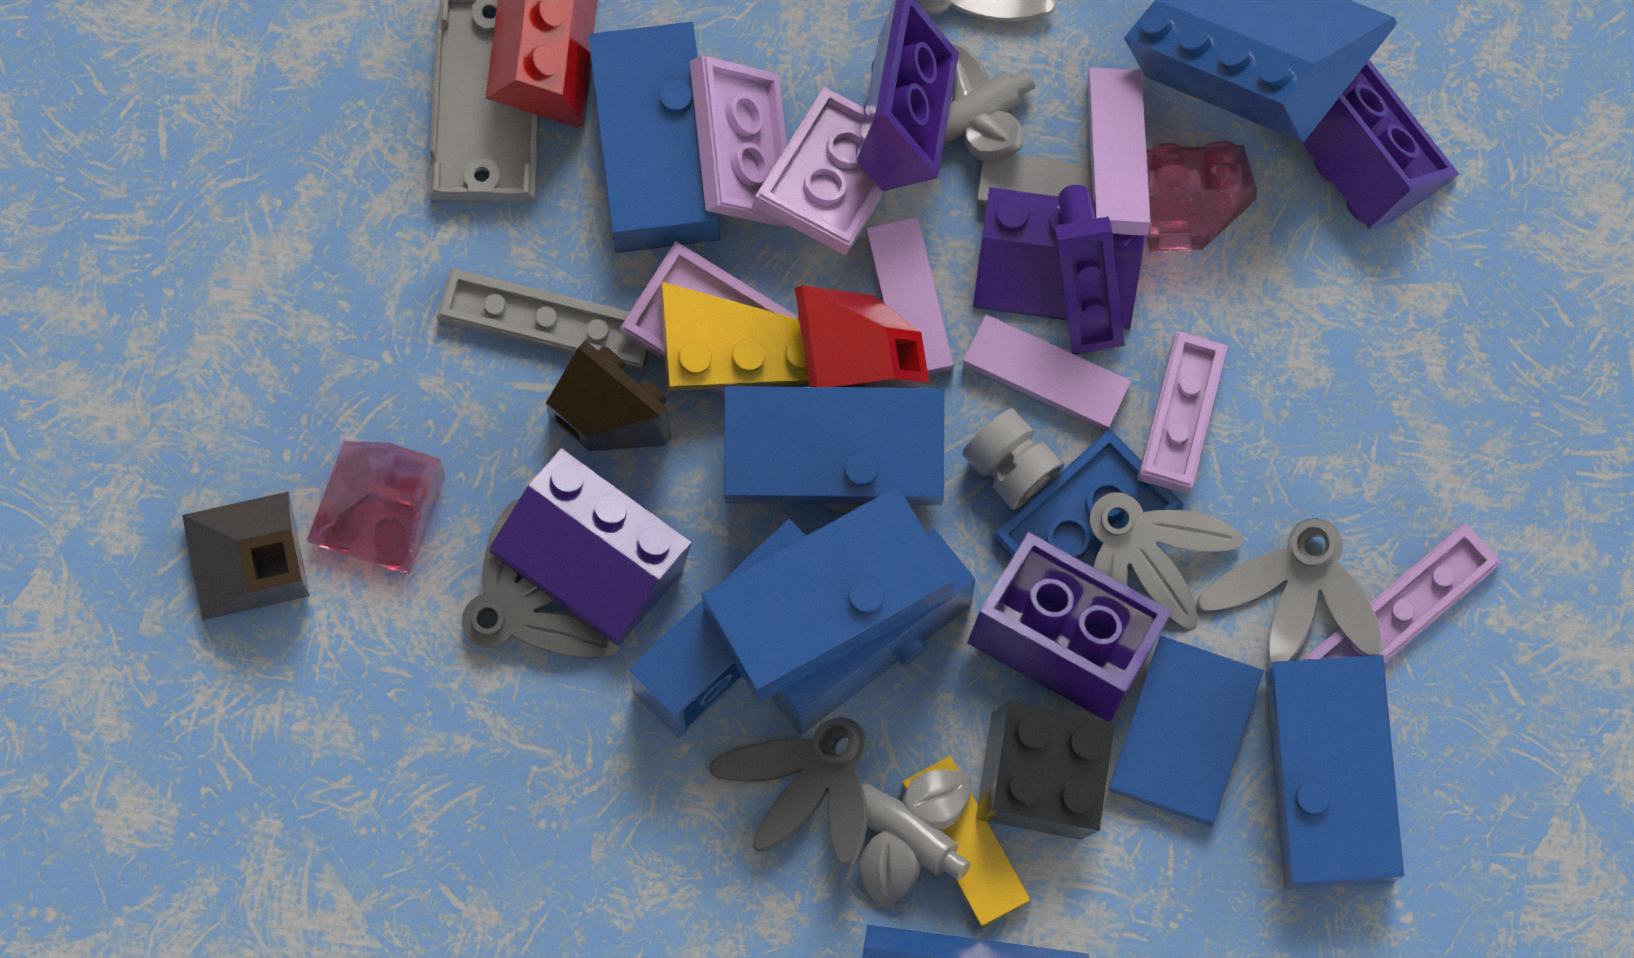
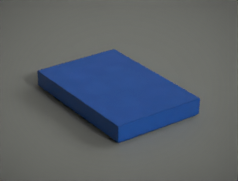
[992,429,1184,567]
[1108,635,1264,826]

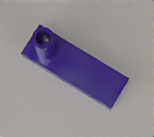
[1055,185,1125,355]

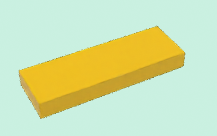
[902,755,1030,929]

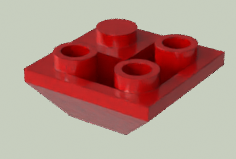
[794,285,930,388]

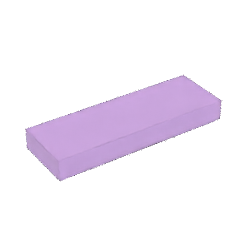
[866,217,954,376]
[963,314,1131,431]
[1137,331,1228,495]

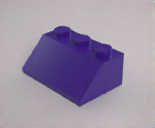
[856,0,959,191]
[1301,60,1459,229]
[973,187,1145,329]
[489,448,691,646]
[967,532,1172,722]

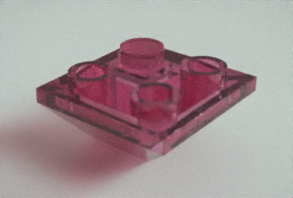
[1145,141,1257,252]
[307,441,446,575]

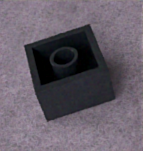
[976,701,1115,840]

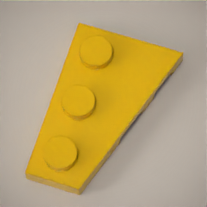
[660,282,809,391]

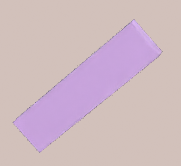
[1087,67,1151,236]
[1304,523,1502,664]

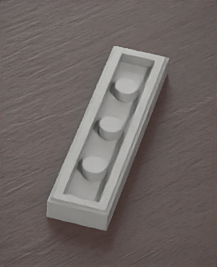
[436,268,649,373]

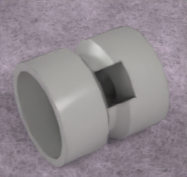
[962,408,1064,511]

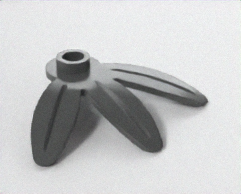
[462,500,620,658]
[709,717,867,866]

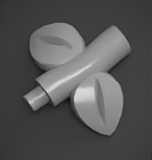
[944,39,1035,161]
[859,770,972,908]

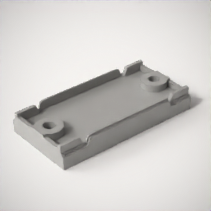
[429,0,540,203]

